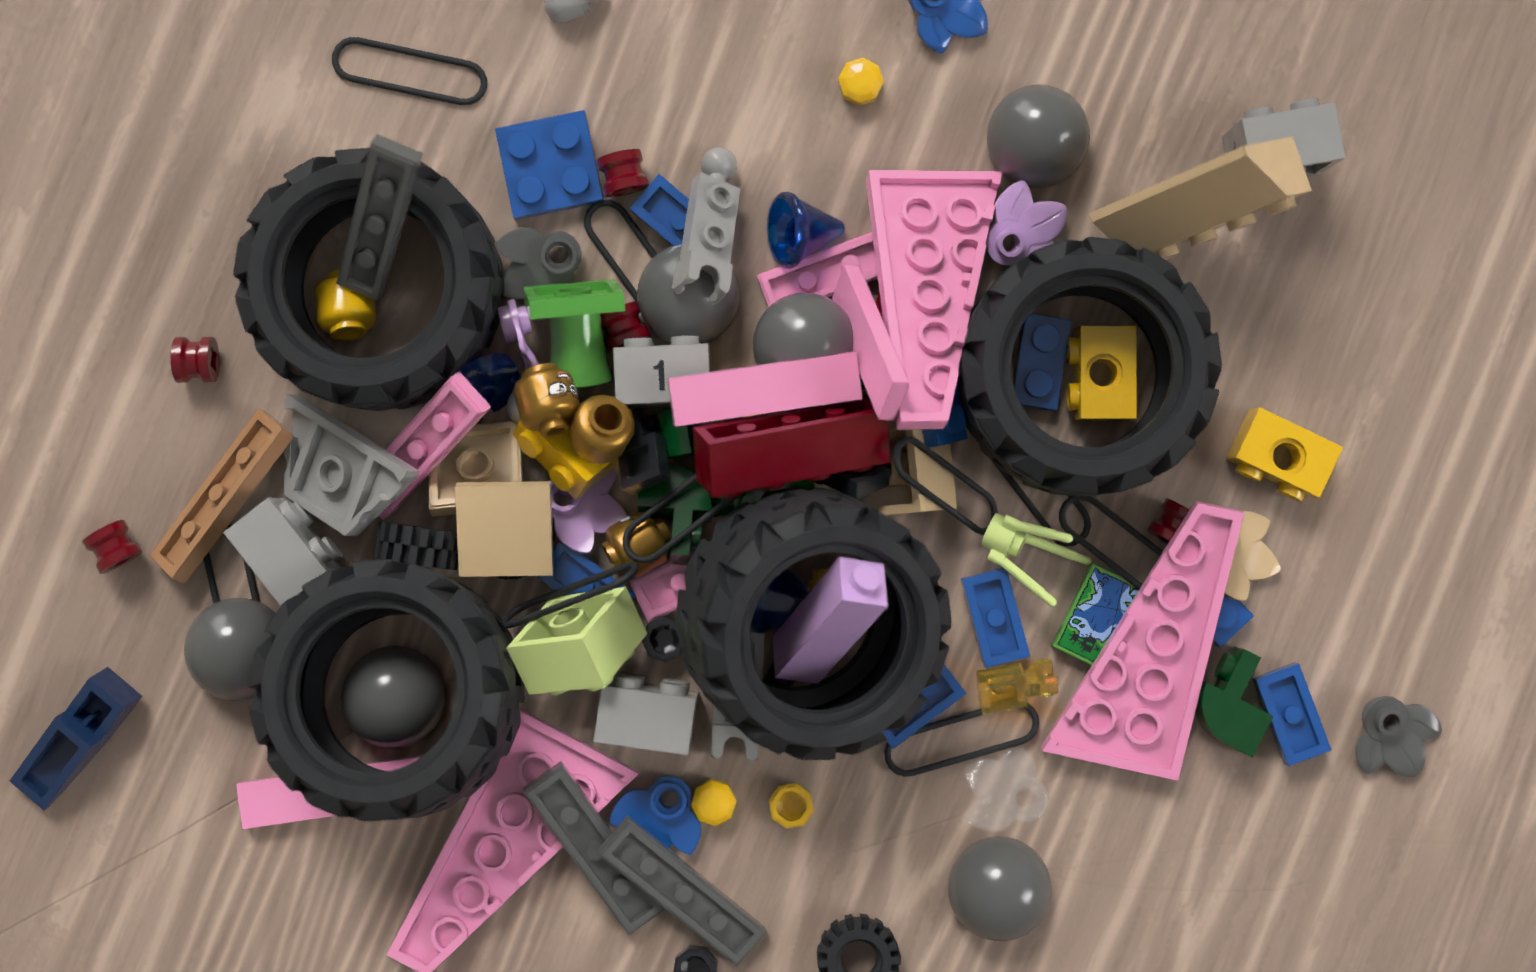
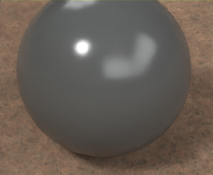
[987,84,1090,188]
[637,244,740,344]
[753,292,853,365]
[184,598,276,701]
[341,646,446,749]
[948,836,1052,941]

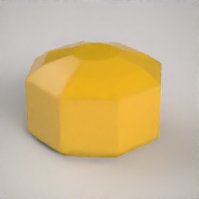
[838,58,884,106]
[691,778,737,826]
[769,781,814,829]

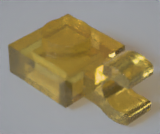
[976,659,1059,715]

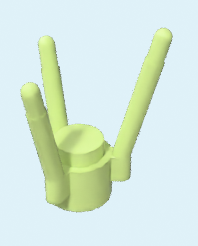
[981,513,1092,607]

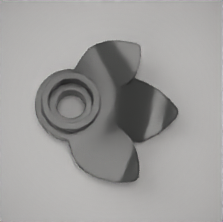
[496,227,582,299]
[1355,696,1442,777]

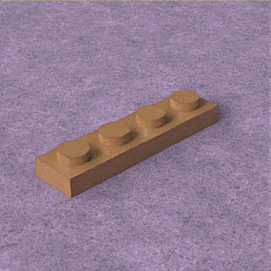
[149,408,294,584]

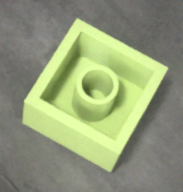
[506,587,647,695]

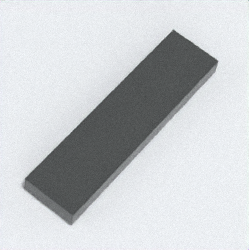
[336,134,423,302]
[523,761,666,935]
[597,815,767,966]

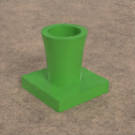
[523,279,625,388]

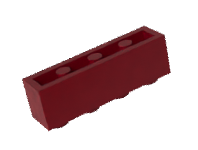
[693,394,889,499]

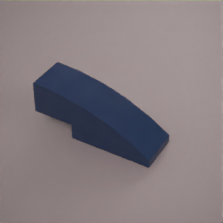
[10,667,142,811]

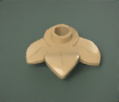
[1224,511,1281,601]

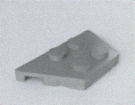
[284,394,419,536]

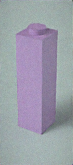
[773,557,888,684]

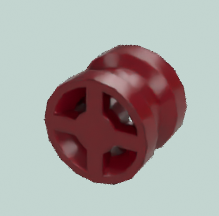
[597,149,649,198]
[600,301,651,352]
[170,337,220,383]
[1146,498,1190,544]
[82,520,142,574]

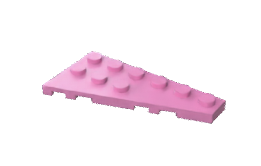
[866,170,1002,430]
[1041,501,1244,781]
[387,708,640,972]

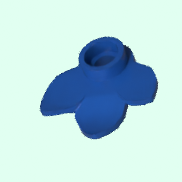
[908,0,988,54]
[610,776,701,855]

